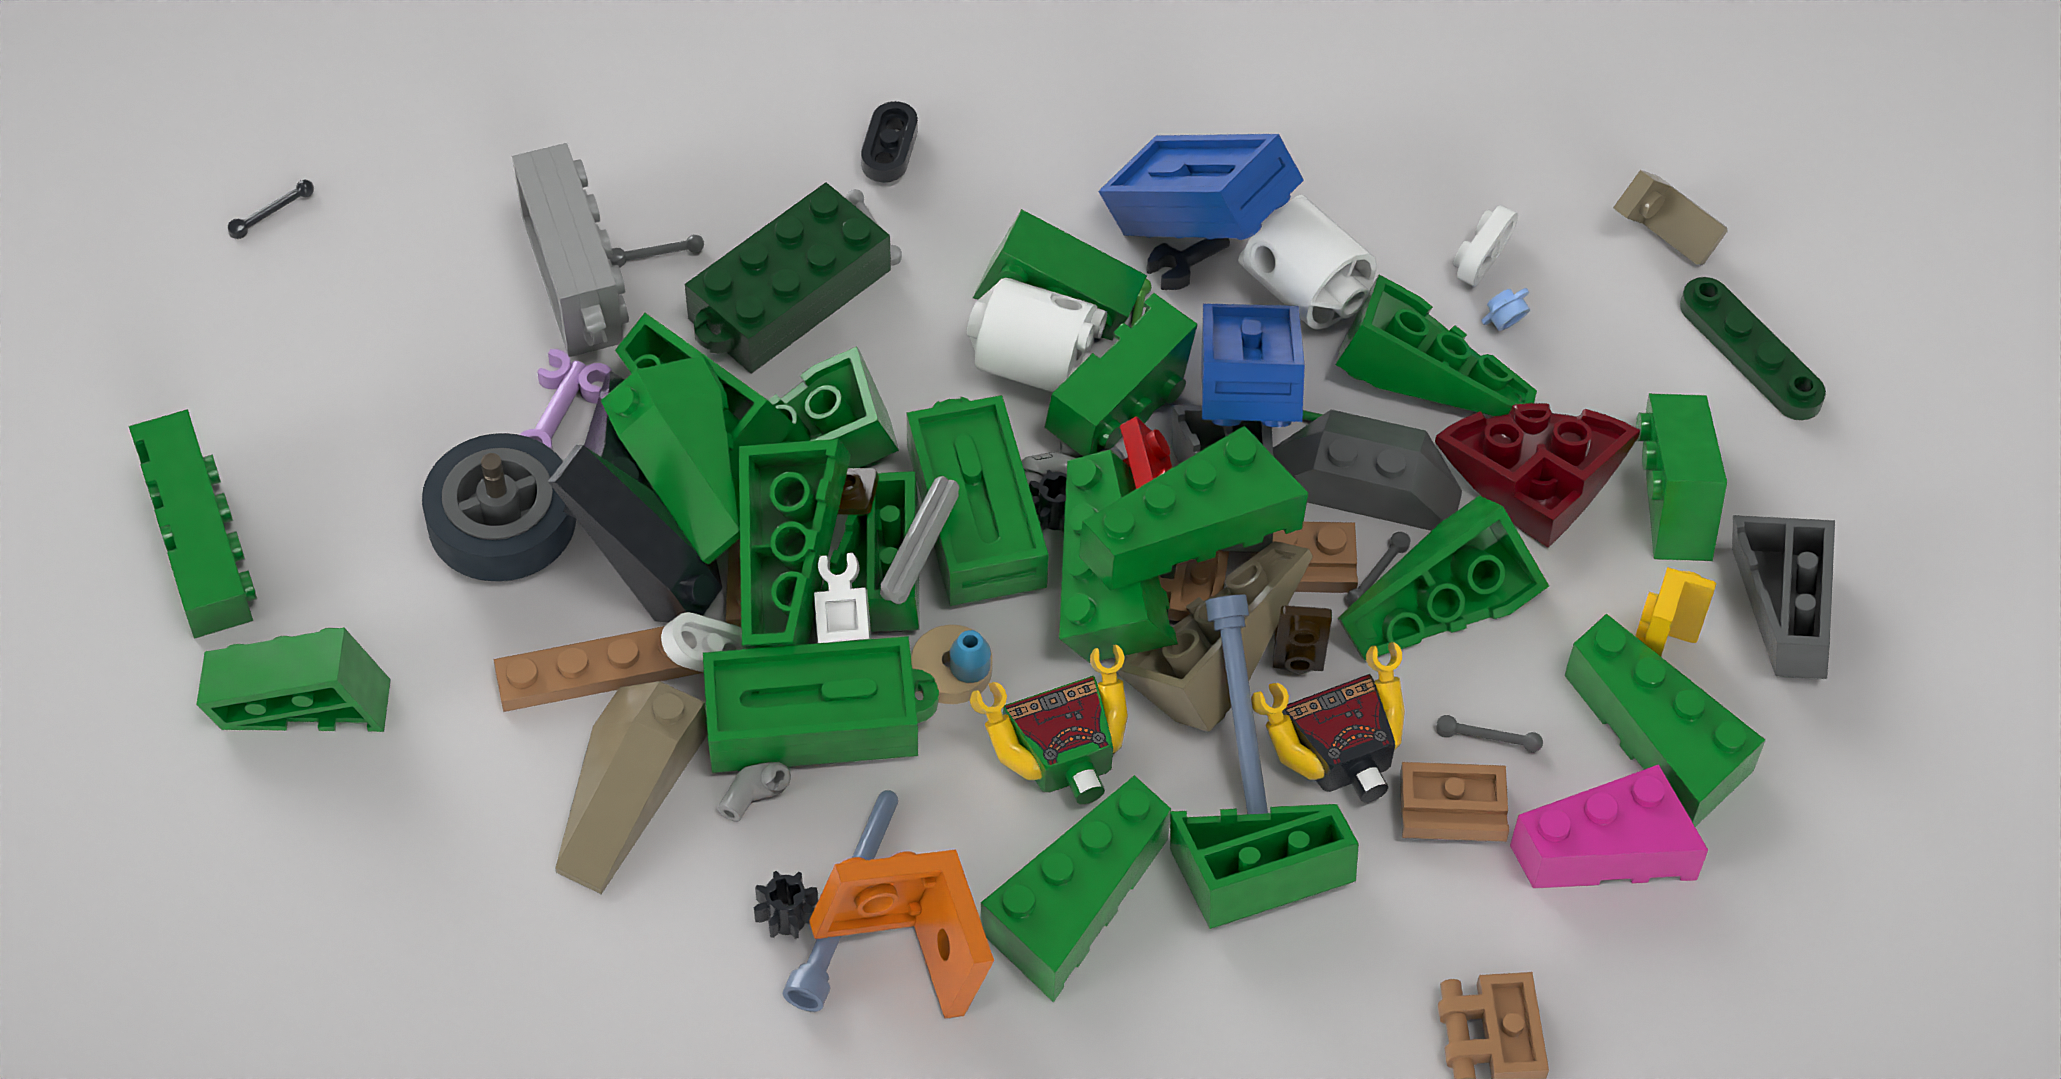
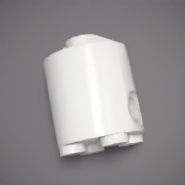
[1238,195,1377,330]
[967,278,1107,393]

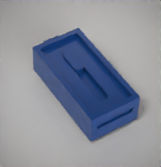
[1098,134,1304,240]
[1201,303,1305,427]

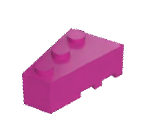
[1510,764,1708,888]

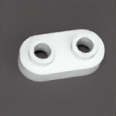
[1453,205,1518,286]
[661,612,745,673]

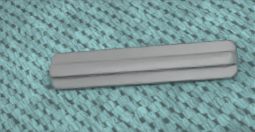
[880,476,960,604]

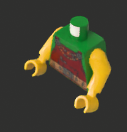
[970,645,1128,805]

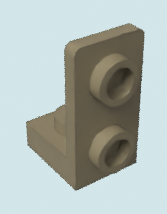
[1613,170,1728,265]

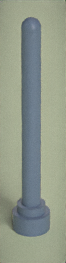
[1205,595,1268,814]
[782,790,898,1012]

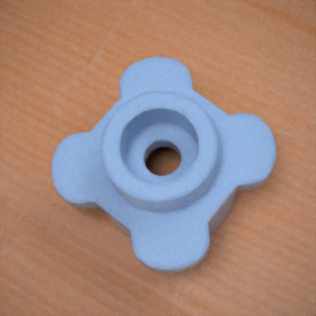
[1481,288,1530,331]

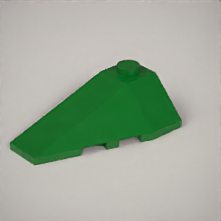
[768,346,899,468]
[601,356,740,564]

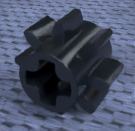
[1029,470,1067,532]
[753,871,818,939]

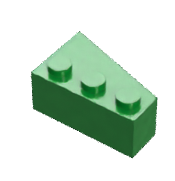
[1636,393,1727,561]

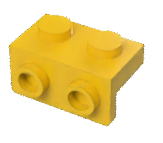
[1635,567,1716,656]

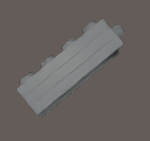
[512,143,629,357]

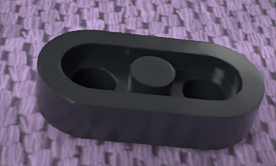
[861,101,918,183]

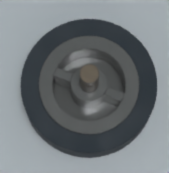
[422,433,576,582]

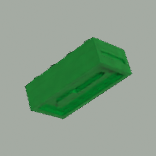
[906,395,1049,606]
[703,636,939,773]

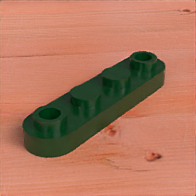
[1680,277,1826,420]

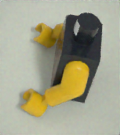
[1251,642,1405,803]

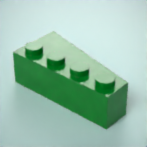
[1079,426,1309,591]
[1564,614,1766,827]

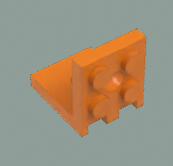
[809,849,994,1018]

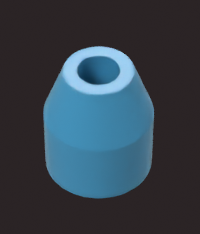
[950,630,991,683]

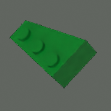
[973,209,1147,341]
[1044,293,1198,456]
[813,471,920,632]
[196,627,391,732]
[1170,804,1359,929]

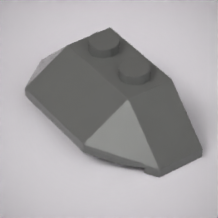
[1273,409,1462,531]

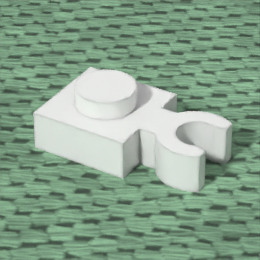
[814,553,871,643]

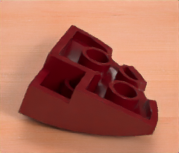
[1435,403,1640,548]

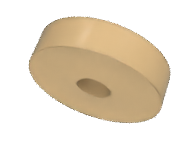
[911,625,992,704]

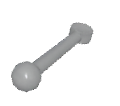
[846,189,902,265]

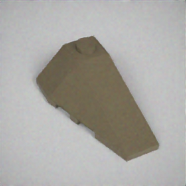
[1117,541,1313,732]
[555,681,708,894]

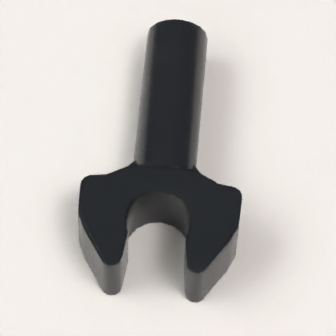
[1147,238,1230,290]

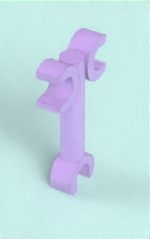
[519,349,612,450]

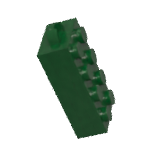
[684,182,891,374]

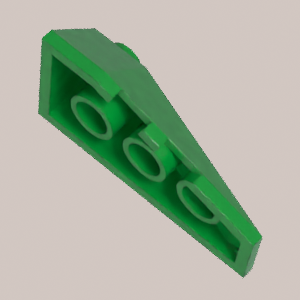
[1335,274,1537,416]
[1337,495,1549,660]

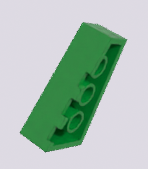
[615,313,795,481]
[129,409,257,639]
[739,439,851,649]
[1059,450,1178,663]
[980,775,1171,1002]

